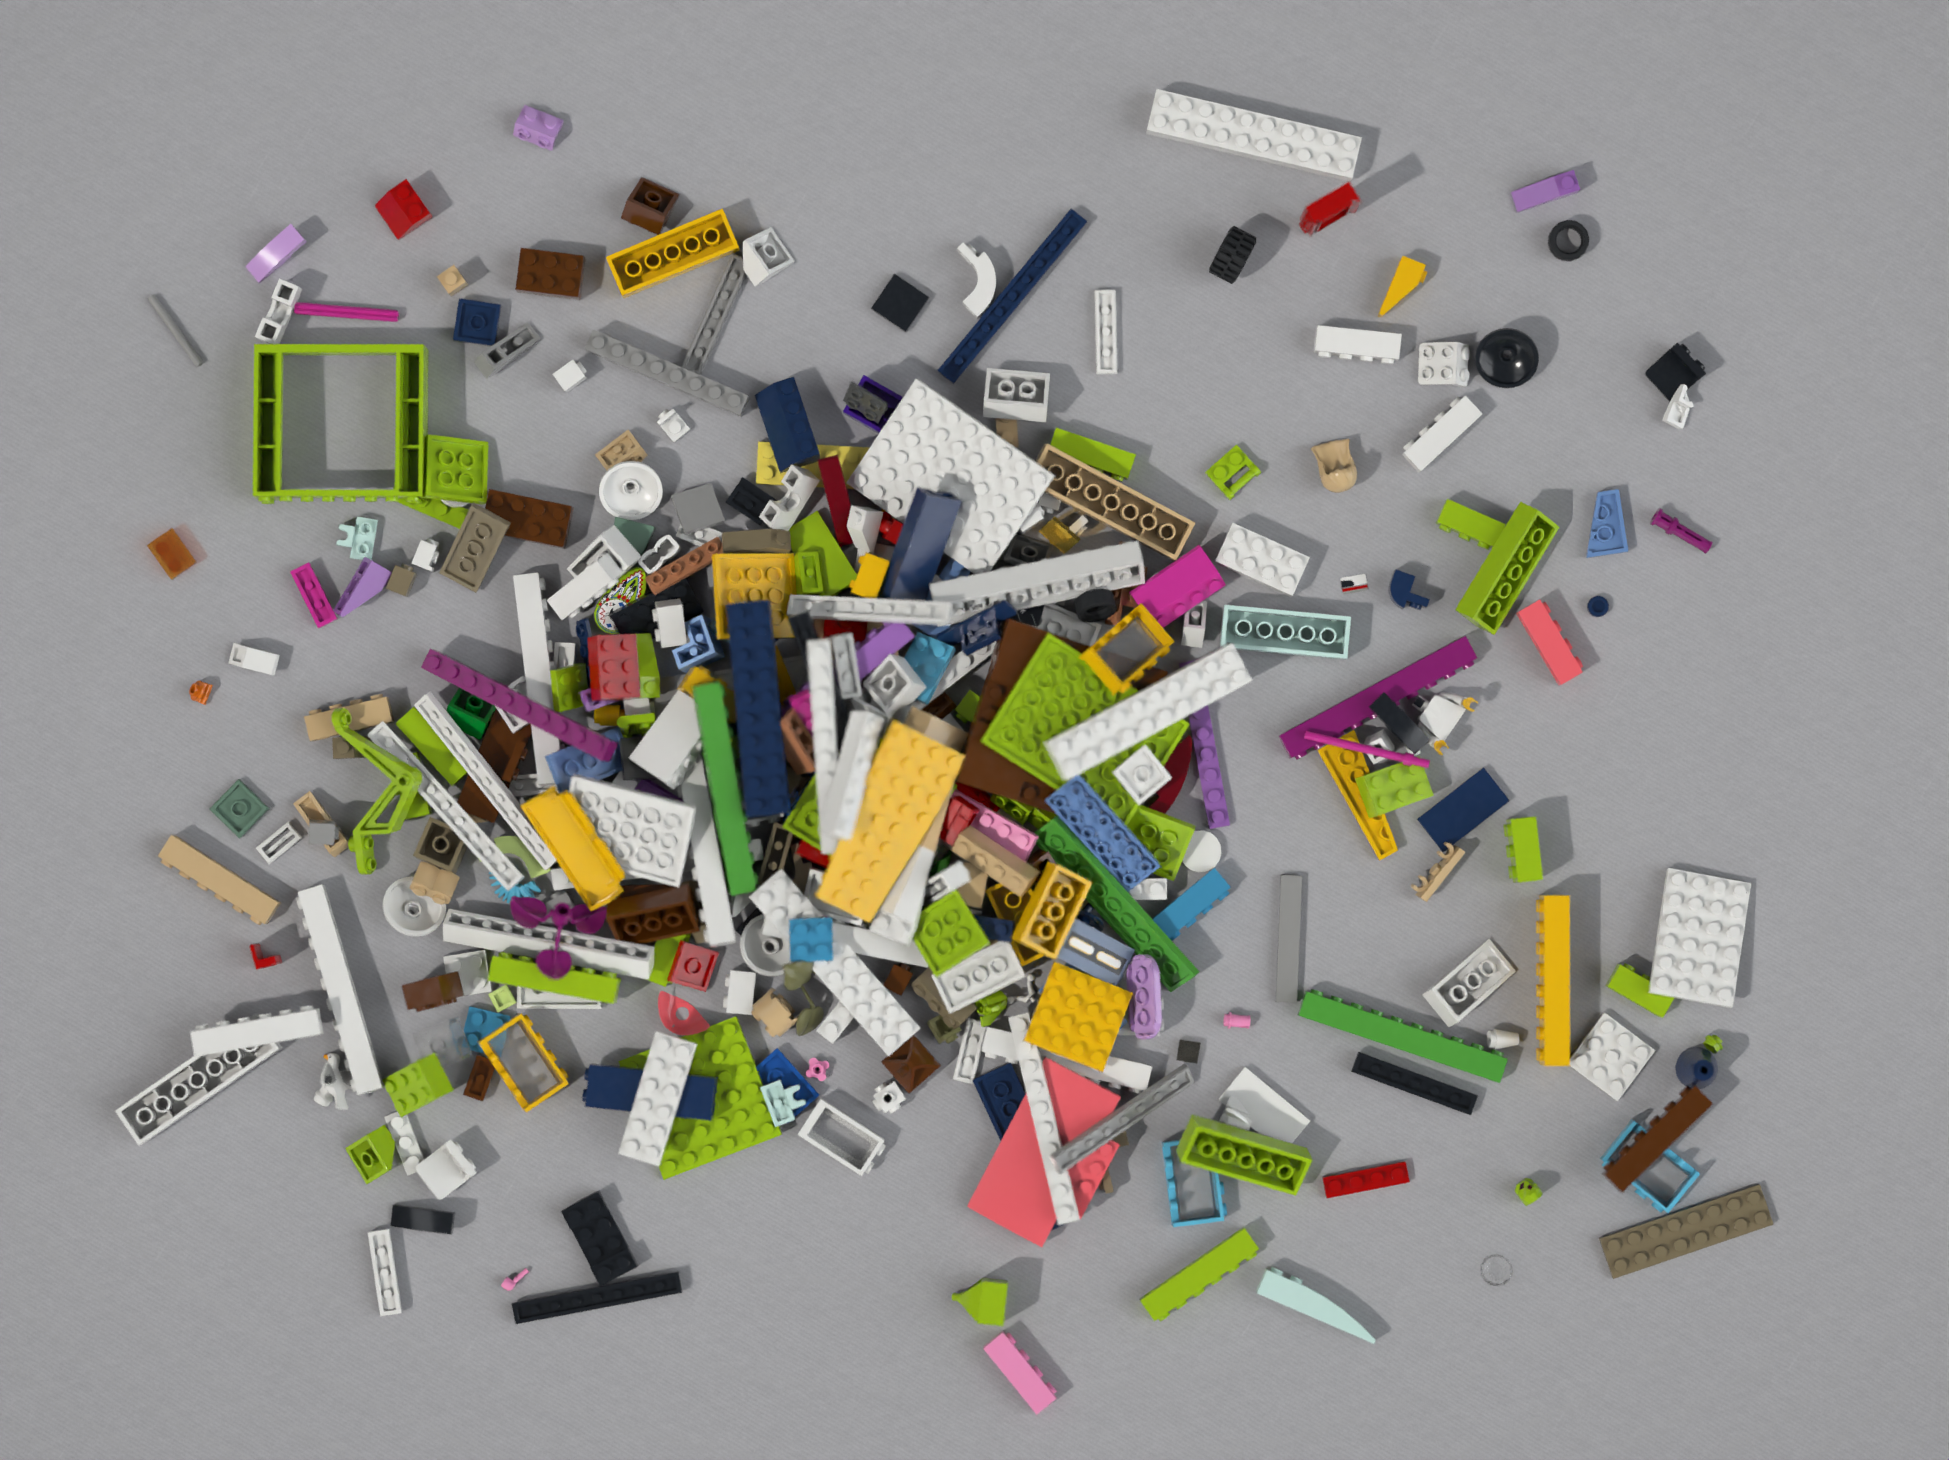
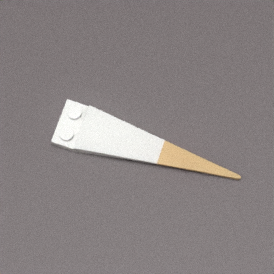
[869,782,955,946]

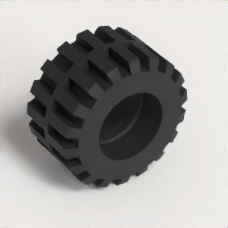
[1209,226,1256,284]

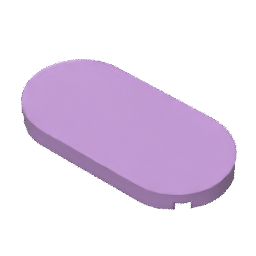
[1126,954,1162,1040]

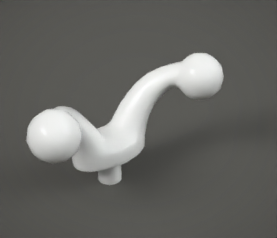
[1007,973,1036,1004]

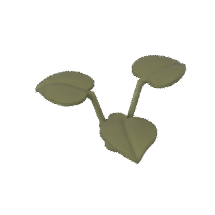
[783,953,858,1036]

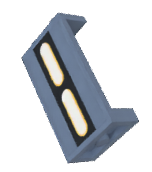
[1057,919,1135,986]

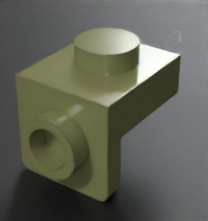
[927,1015,961,1044]

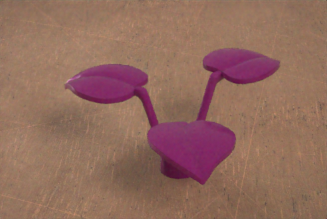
[510,896,607,980]

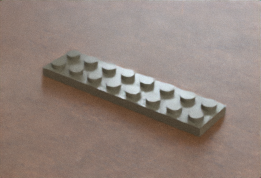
[1599,1184,1774,1279]

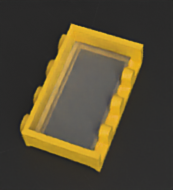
[1079,603,1175,695]
[477,1013,569,1113]

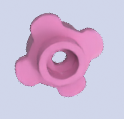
[806,1058,829,1081]

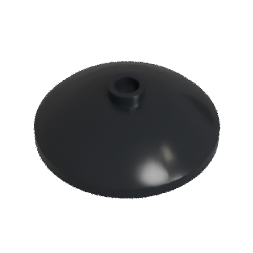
[1475,328,1539,388]

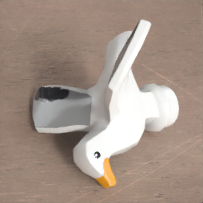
[314,1053,371,1110]

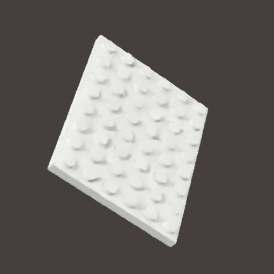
[847,378,1055,575]

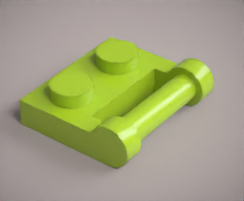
[1205,444,1261,500]
[617,713,657,738]

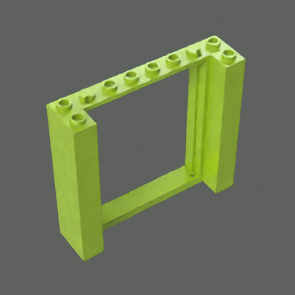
[253,344,429,504]

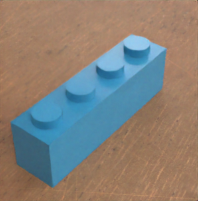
[1152,868,1231,941]

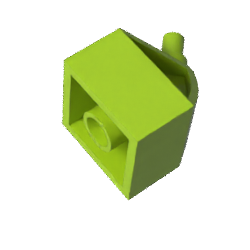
[951,1278,1008,1326]

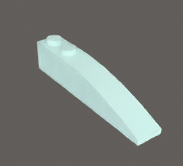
[1256,1267,1375,1344]

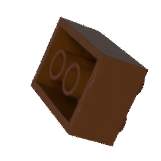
[515,248,586,300]

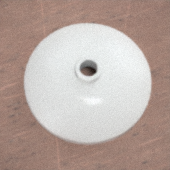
[599,461,663,520]
[383,876,446,936]
[740,914,791,976]

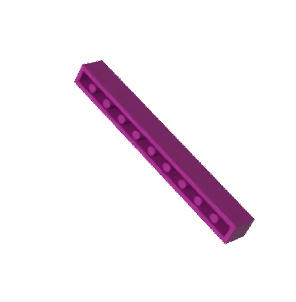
[1278,636,1477,760]
[421,649,618,762]

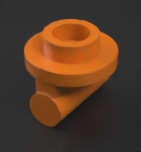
[189,680,213,705]

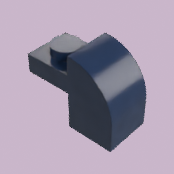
[1389,569,1430,610]

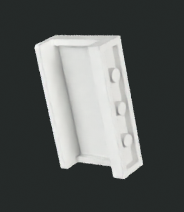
[629,690,703,789]

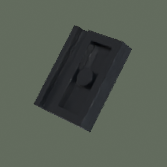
[726,477,778,526]

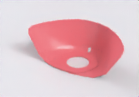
[658,991,710,1035]

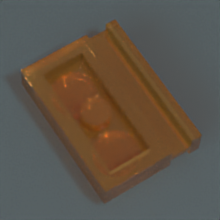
[147,528,197,580]

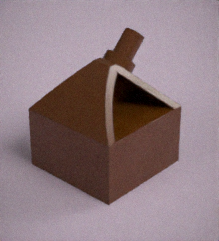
[881,1035,941,1094]

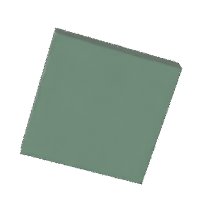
[209,779,270,839]

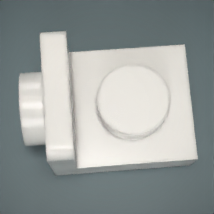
[657,409,690,443]

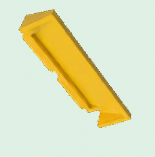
[520,785,625,911]

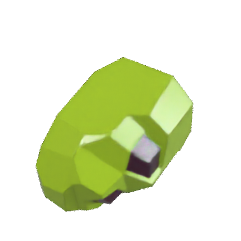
[1514,1178,1543,1206]

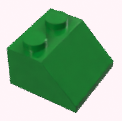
[446,687,496,740]

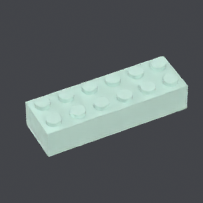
[1219,605,1351,660]

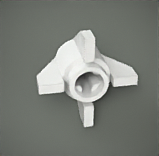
[1218,1096,1252,1131]

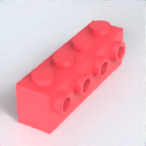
[1516,600,1583,686]

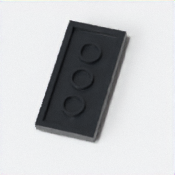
[609,578,704,639]

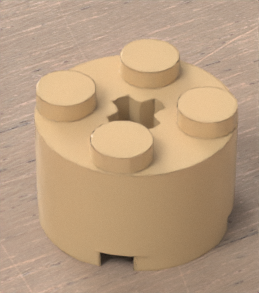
[751,988,798,1037]

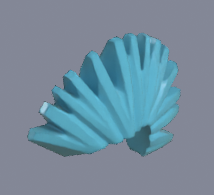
[489,872,541,903]

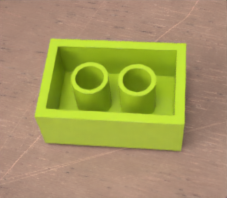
[1355,756,1434,818]
[1503,816,1543,883]
[382,1053,454,1117]

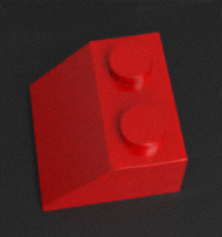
[374,179,433,240]

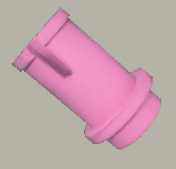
[1223,1012,1251,1029]

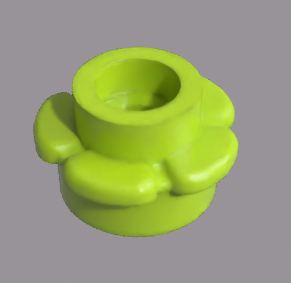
[1703,1034,1723,1054]

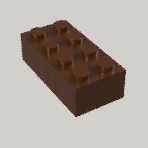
[485,489,574,549]
[606,884,701,944]

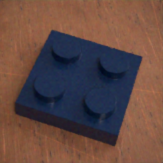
[453,298,502,346]

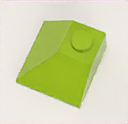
[345,1124,395,1185]

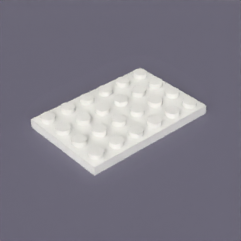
[569,774,697,887]
[1648,868,1751,1008]

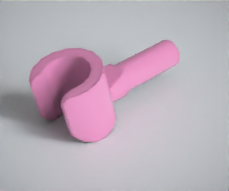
[501,1268,529,1291]

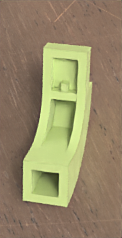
[478,836,552,878]

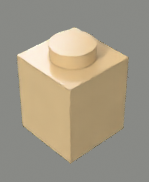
[437,265,468,297]

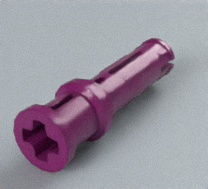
[1650,508,1713,554]

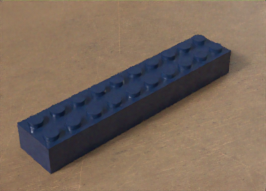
[726,600,791,817]

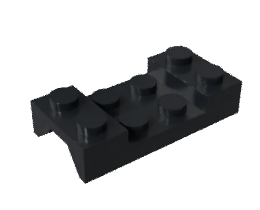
[561,1190,639,1286]

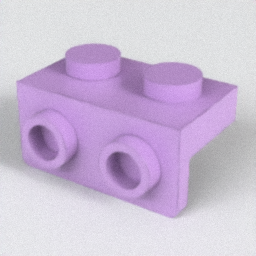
[513,105,564,150]

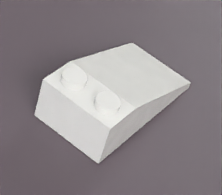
[1422,939,1516,1027]

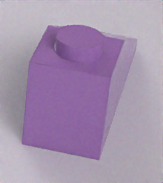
[1511,170,1580,213]
[333,557,392,617]

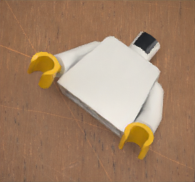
[1412,693,1478,756]

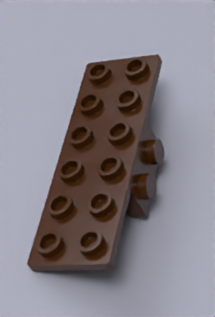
[457,708,532,823]

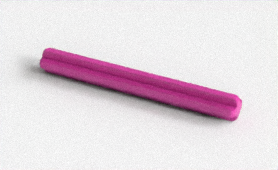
[294,302,399,322]

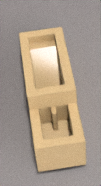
[293,791,348,857]

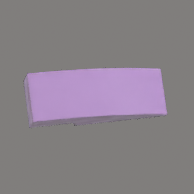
[245,224,306,283]

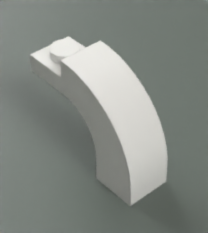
[957,243,996,319]

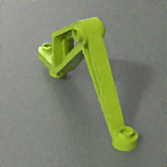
[332,708,422,875]

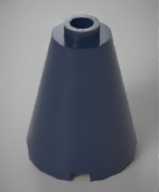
[1675,1047,1718,1089]

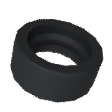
[1548,220,1589,261]
[1074,589,1117,622]

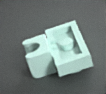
[336,516,378,560]
[760,1080,806,1127]

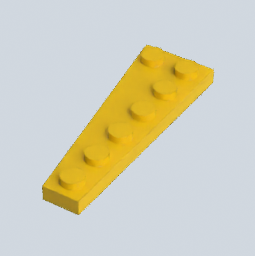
[1317,730,1398,861]

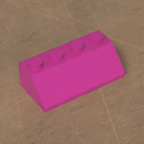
[1129,545,1226,628]

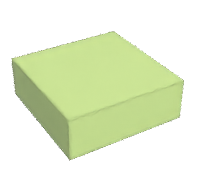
[488,984,517,1013]

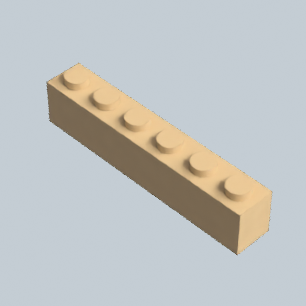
[158,835,281,925]

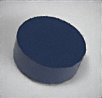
[1587,596,1609,617]

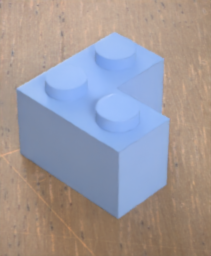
[672,615,725,673]

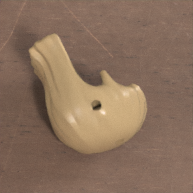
[1311,439,1357,493]

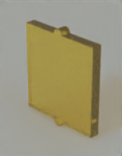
[1038,516,1080,554]

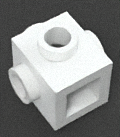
[872,1081,906,1114]

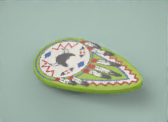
[594,567,646,634]

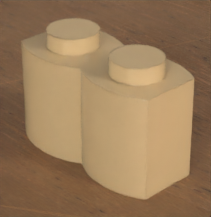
[410,861,460,904]

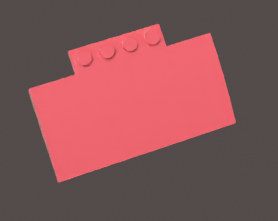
[967,1056,1121,1247]

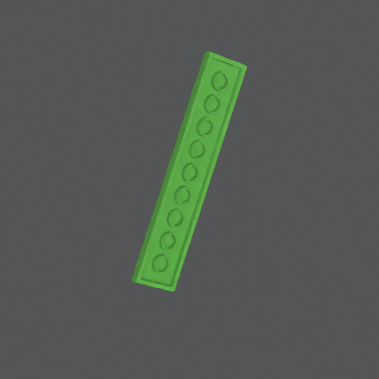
[1033,815,1199,992]

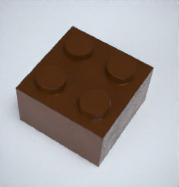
[401,971,464,1012]

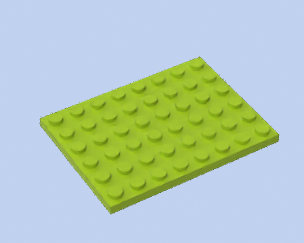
[980,633,1189,826]

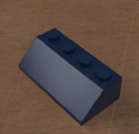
[755,377,820,473]

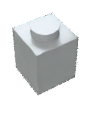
[308,820,339,845]

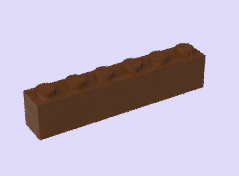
[1602,1085,1713,1193]

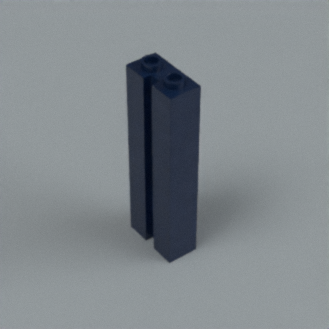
[877,487,962,601]
[582,1063,718,1121]

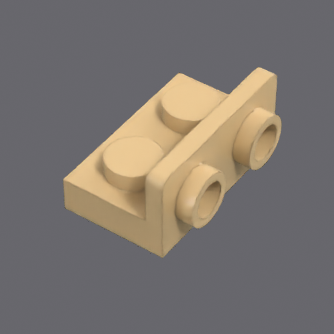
[595,430,647,471]

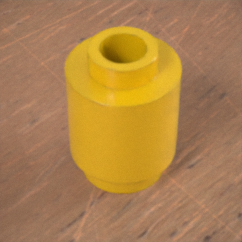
[594,705,625,726]

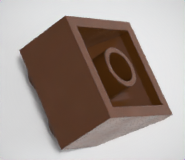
[621,177,680,235]

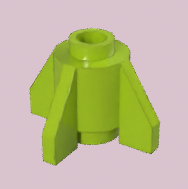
[973,990,1007,1027]

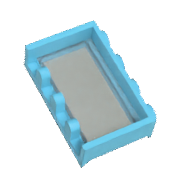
[1600,1119,1700,1213]
[1161,1140,1227,1227]

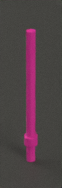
[1304,730,1430,768]

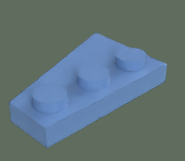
[1586,489,1628,558]

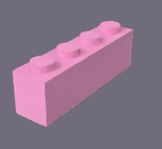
[983,1331,1057,1415]

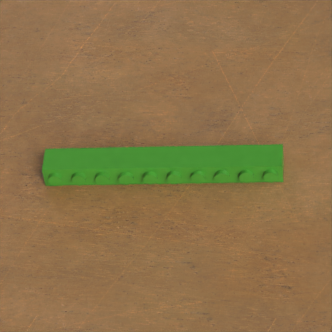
[691,681,758,896]
[1297,989,1508,1083]

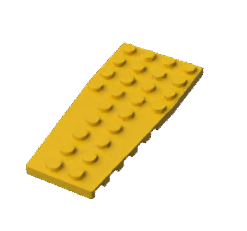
[814,720,965,922]

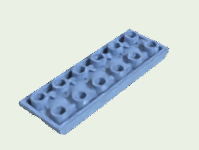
[1045,774,1160,892]

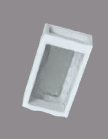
[798,1098,886,1176]

